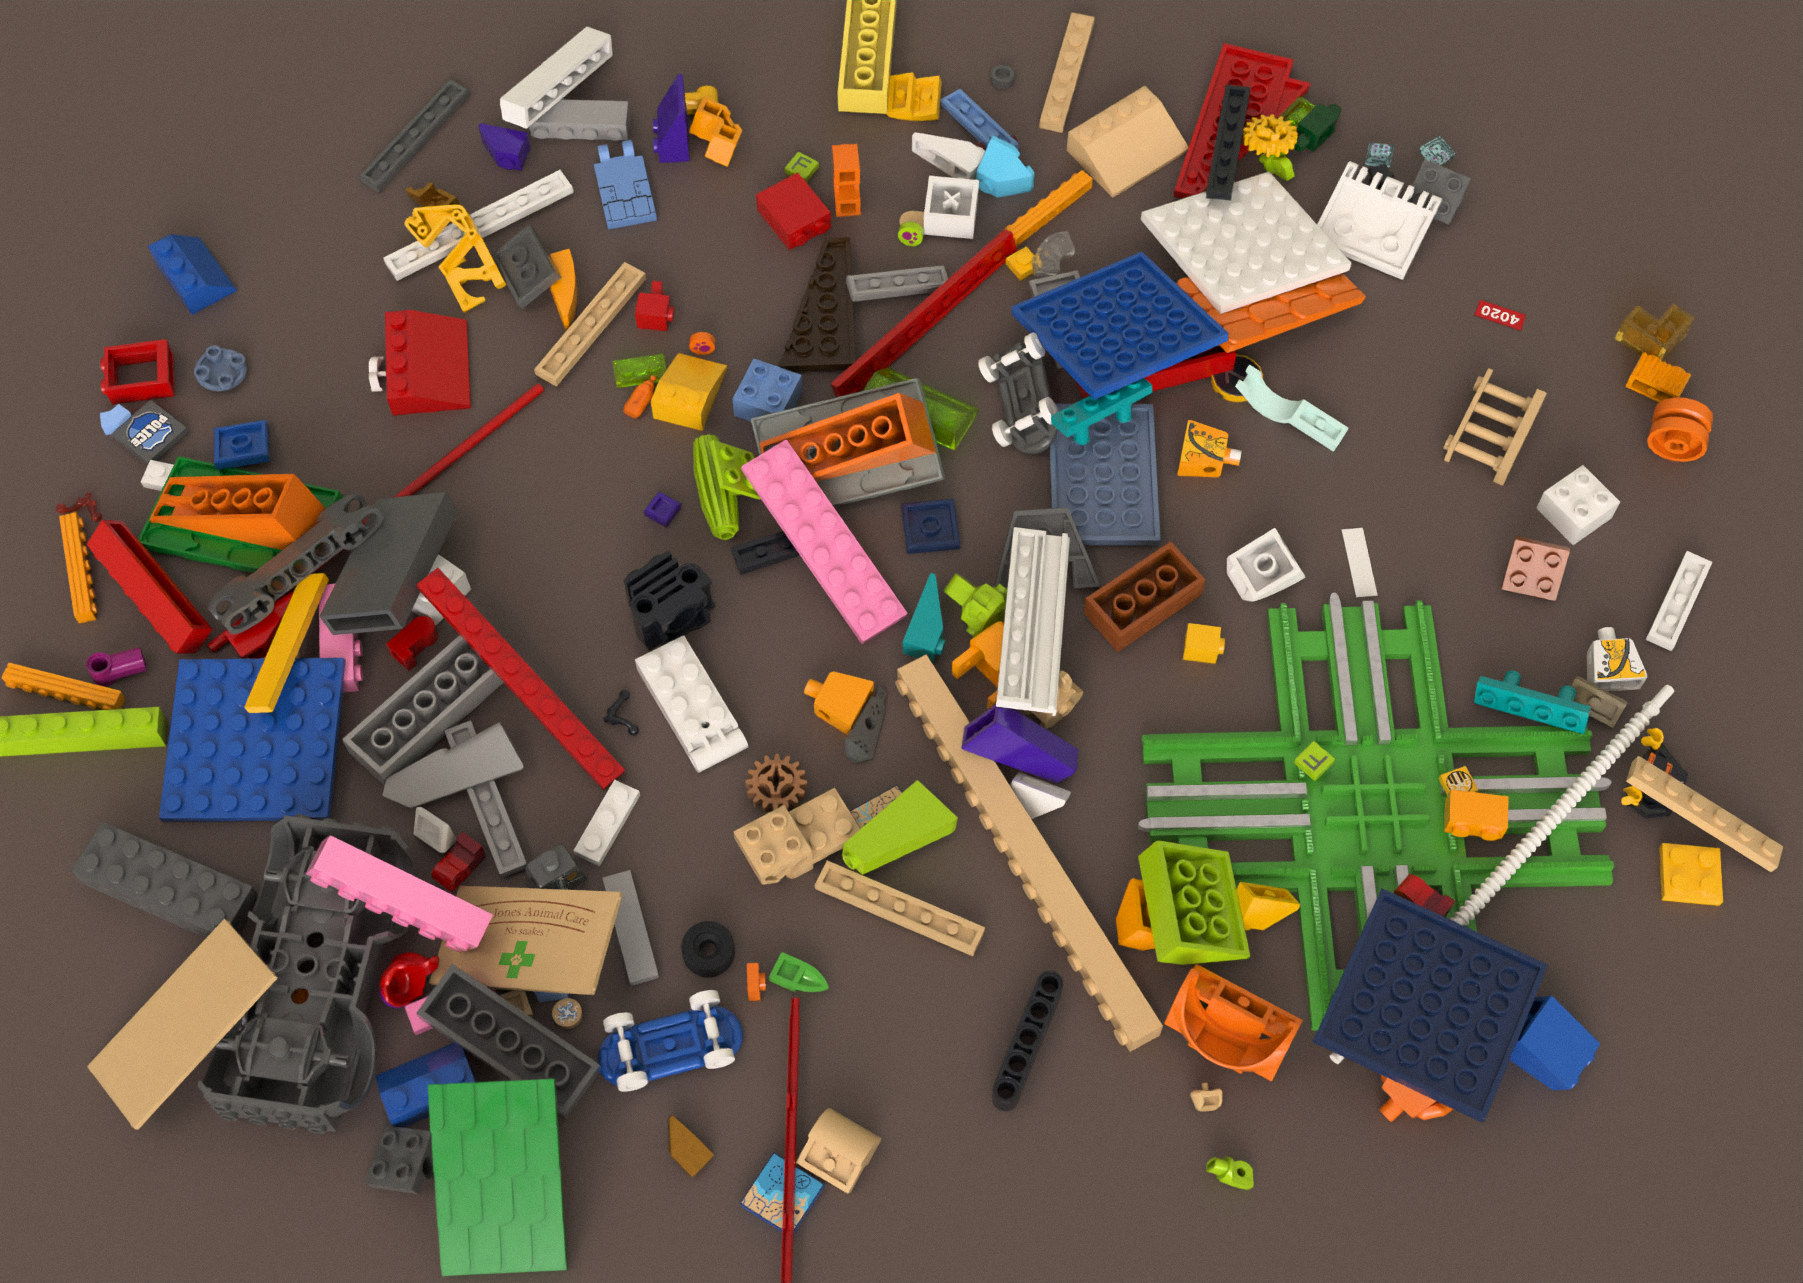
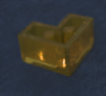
[1615,303,1695,362]

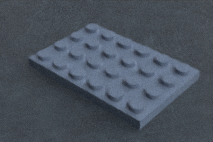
[1049,404,1160,546]

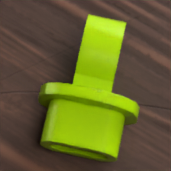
[1259,152,1295,181]
[1206,1156,1254,1190]

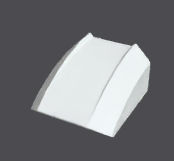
[1227,528,1306,602]

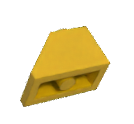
[1237,882,1301,930]

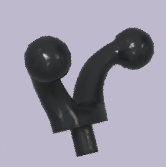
[603,690,639,736]

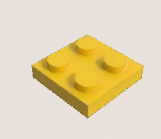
[1659,843,1723,906]

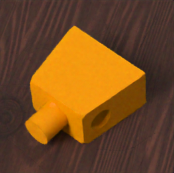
[804,671,874,735]

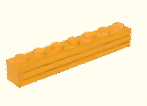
[1005,170,1093,247]
[59,512,98,624]
[2,663,126,710]

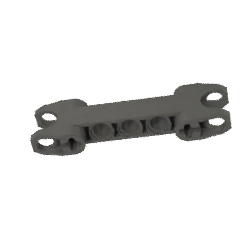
[207,493,384,634]

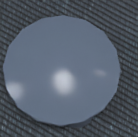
[194,345,247,391]

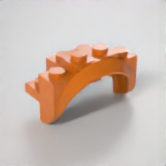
[1164,964,1303,1081]

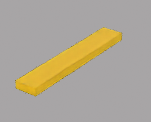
[244,573,329,713]

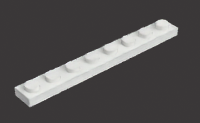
[383,170,573,281]

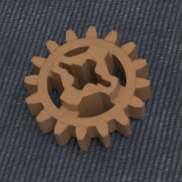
[745,754,807,813]

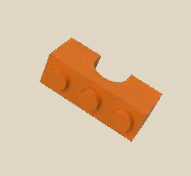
[832,144,861,217]

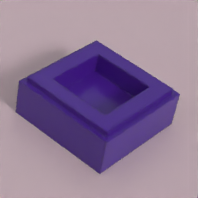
[644,492,681,528]

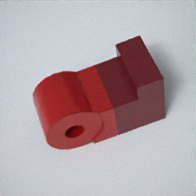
[431,831,486,892]
[1394,874,1455,917]

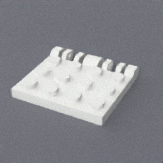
[1317,161,1443,280]

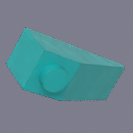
[903,573,946,664]

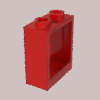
[100,339,175,405]

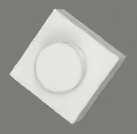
[141,460,174,491]

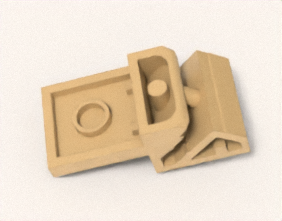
[733,788,860,885]

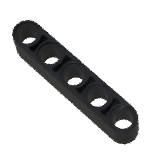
[992,971,1064,1111]

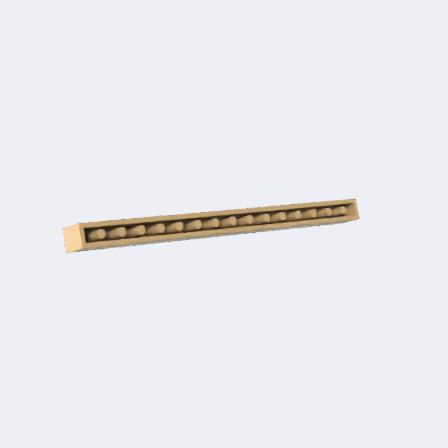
[895,655,1163,1052]

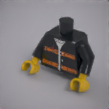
[1621,728,1688,819]

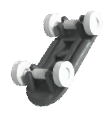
[979,332,1059,454]

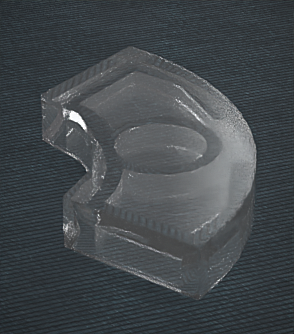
[1032,231,1075,277]

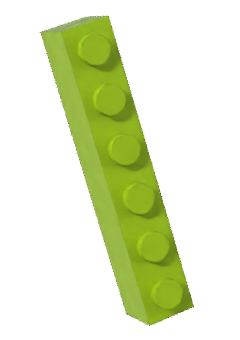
[0,707,168,757]

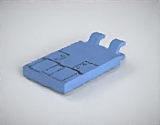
[594,140,657,230]

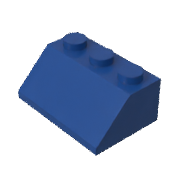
[148,234,237,315]
[376,1043,476,1128]

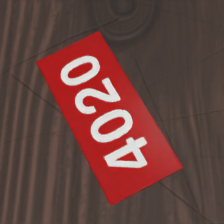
[1474,300,1526,331]

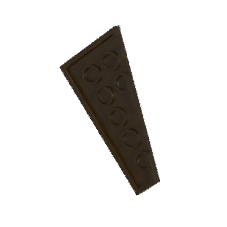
[778,237,855,372]

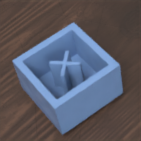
[732,358,803,422]

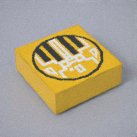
[1438,766,1479,796]

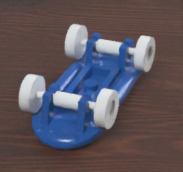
[598,990,743,1092]

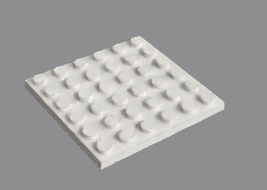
[1141,172,1351,314]

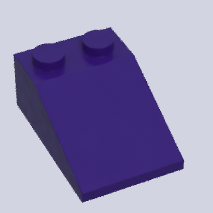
[653,74,689,163]

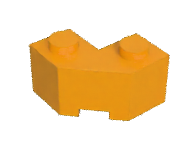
[689,97,742,167]

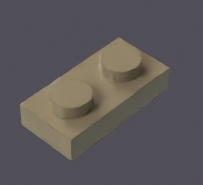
[1571,676,1628,728]

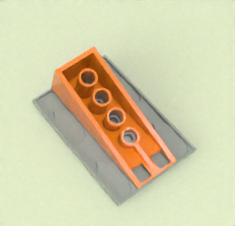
[751,378,946,507]

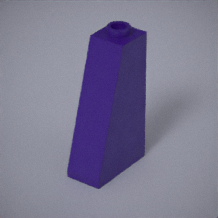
[961,704,1078,783]

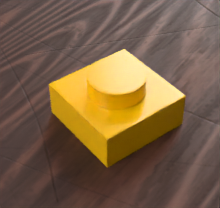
[1006,247,1041,281]

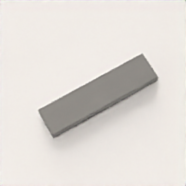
[846,265,948,302]
[602,870,659,986]

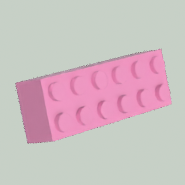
[306,835,493,953]

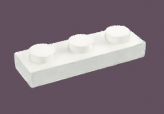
[573,780,640,866]

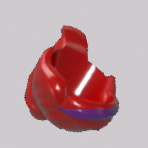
[379,952,440,1009]

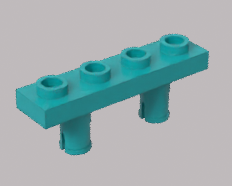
[1051,378,1152,445]
[1474,670,1591,734]

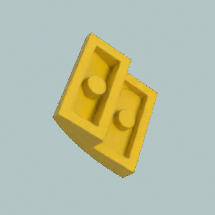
[887,72,942,121]

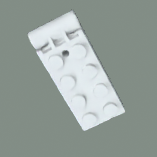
[635,635,748,773]

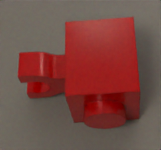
[635,281,675,331]

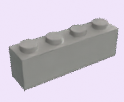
[529,99,631,141]

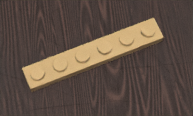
[1039,12,1095,133]
[534,262,646,387]
[1626,756,1783,872]
[815,861,985,956]

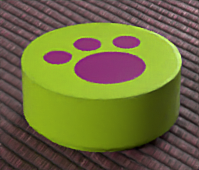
[898,222,924,246]

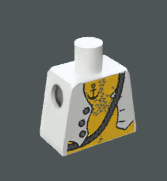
[1587,627,1647,691]

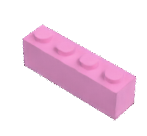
[319,584,363,693]

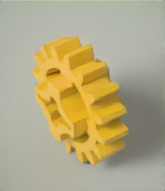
[1243,114,1298,157]

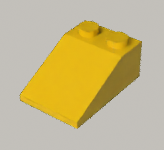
[651,353,727,431]

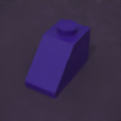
[479,123,530,171]

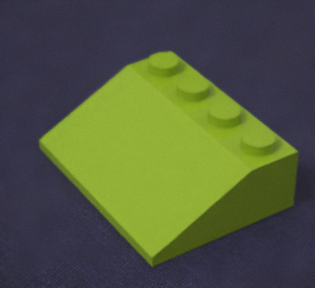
[1138,840,1250,965]

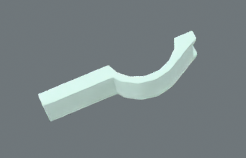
[1236,365,1349,452]

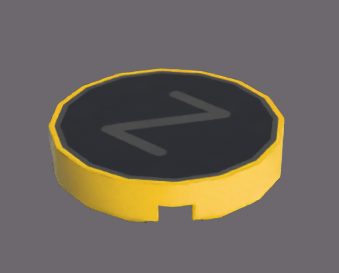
[1211,355,1263,402]

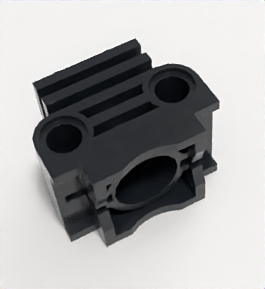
[624,550,715,651]

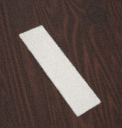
[1342,528,1378,597]

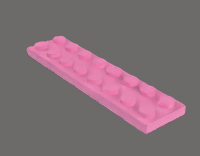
[741,440,908,644]

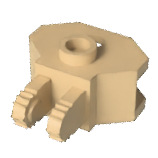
[1024,670,1083,729]

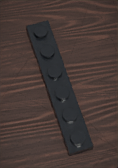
[1206,85,1250,201]

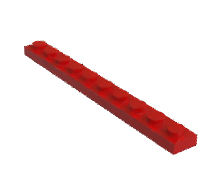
[831,229,1017,398]
[417,568,625,791]

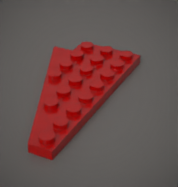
[1174,43,1310,199]

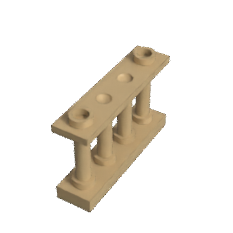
[1443,368,1547,486]

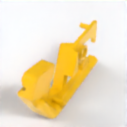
[405,205,506,313]

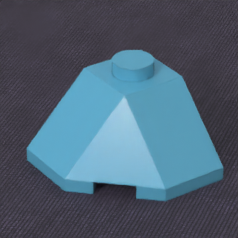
[976,136,1035,198]

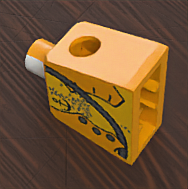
[1178,420,1242,477]

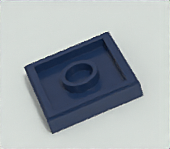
[901,499,960,554]

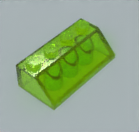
[863,367,979,450]

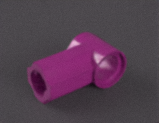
[86,647,147,687]

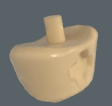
[1190,1083,1222,1112]

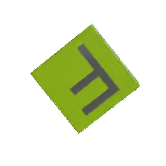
[785,152,819,183]
[1294,741,1335,781]

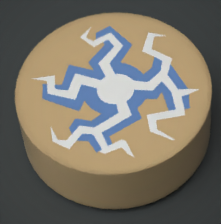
[552,998,583,1030]

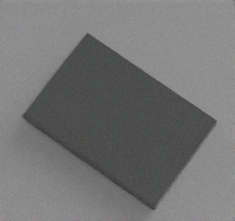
[491,224,561,309]

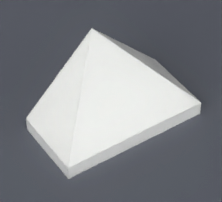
[1011,772,1071,819]
[413,807,456,853]

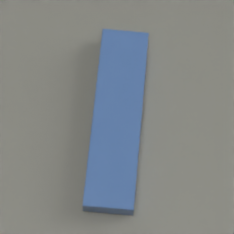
[941,89,1019,150]

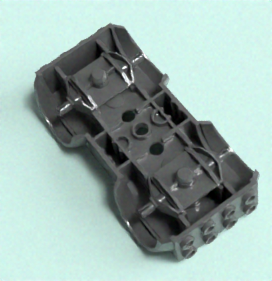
[197,814,419,1134]

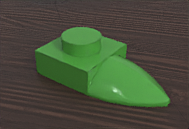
[769,952,829,993]

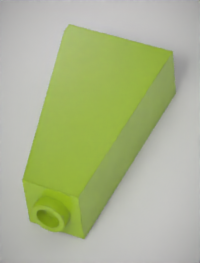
[842,780,958,875]

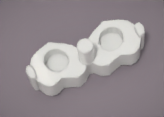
[369,356,386,392]

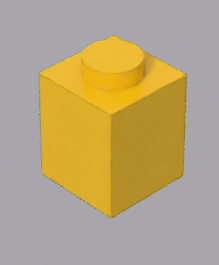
[1183,623,1225,664]

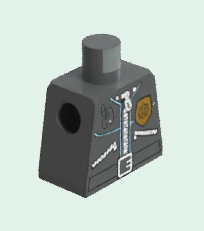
[526,844,588,890]

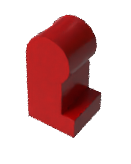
[386,616,438,671]

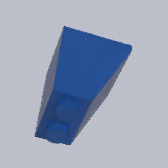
[1510,995,1600,1090]

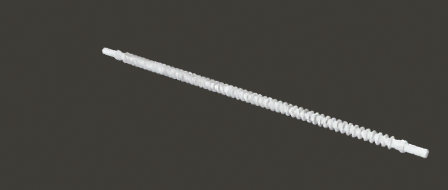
[1330,685,1674,1064]

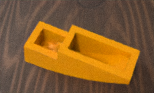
[550,249,578,331]

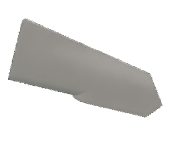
[382,722,524,809]

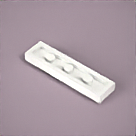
[1646,551,1712,651]

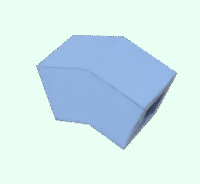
[100,404,132,435]

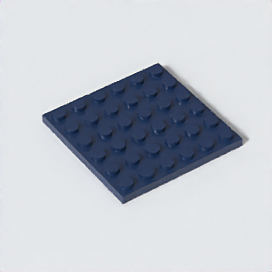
[1312,888,1548,1123]

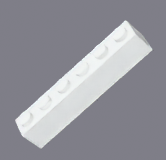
[500,27,613,128]

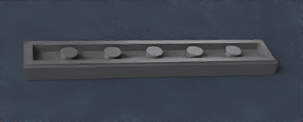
[359,79,470,193]

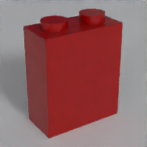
[756,172,831,250]

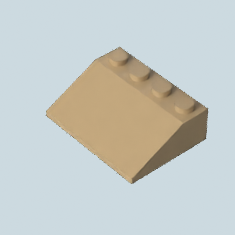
[1067,86,1189,198]

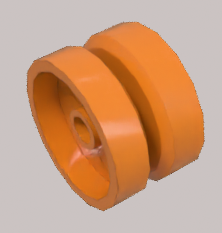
[1647,397,1714,462]

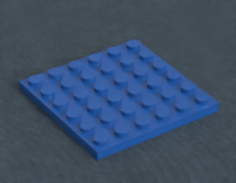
[1011,252,1228,400]
[159,658,346,822]

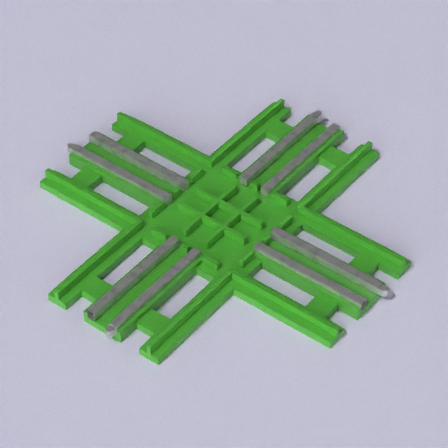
[1138,593,1615,1030]

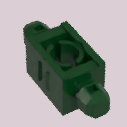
[1294,103,1341,152]

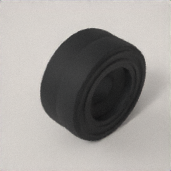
[681,921,735,977]

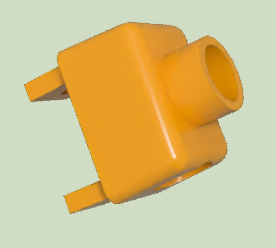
[952,621,1004,710]

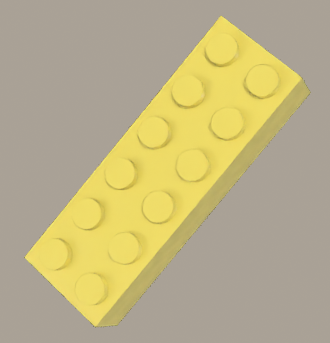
[838,0,897,114]

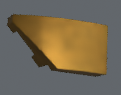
[405,182,459,207]
[667,1115,714,1177]

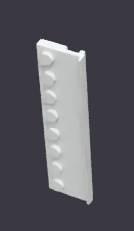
[996,527,1070,716]

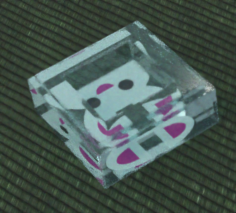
[1419,136,1455,165]
[1365,143,1394,168]

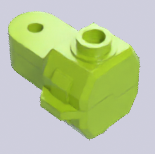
[943,573,1007,637]

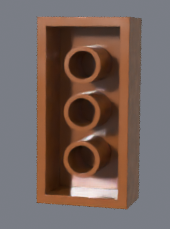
[1083,541,1206,652]

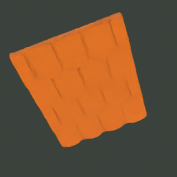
[1176,273,1366,353]

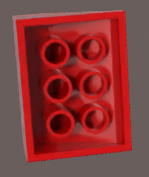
[385,310,471,416]

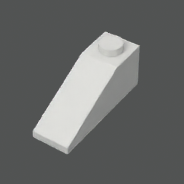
[912,132,985,180]

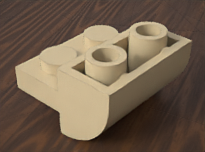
[796,1108,882,1194]

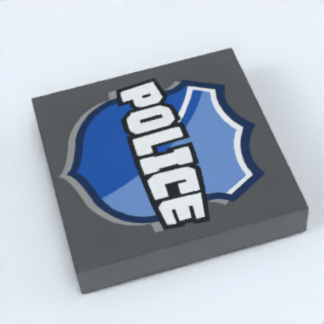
[112,400,189,465]

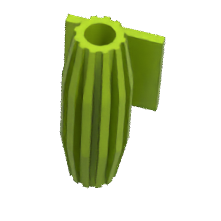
[693,434,761,540]

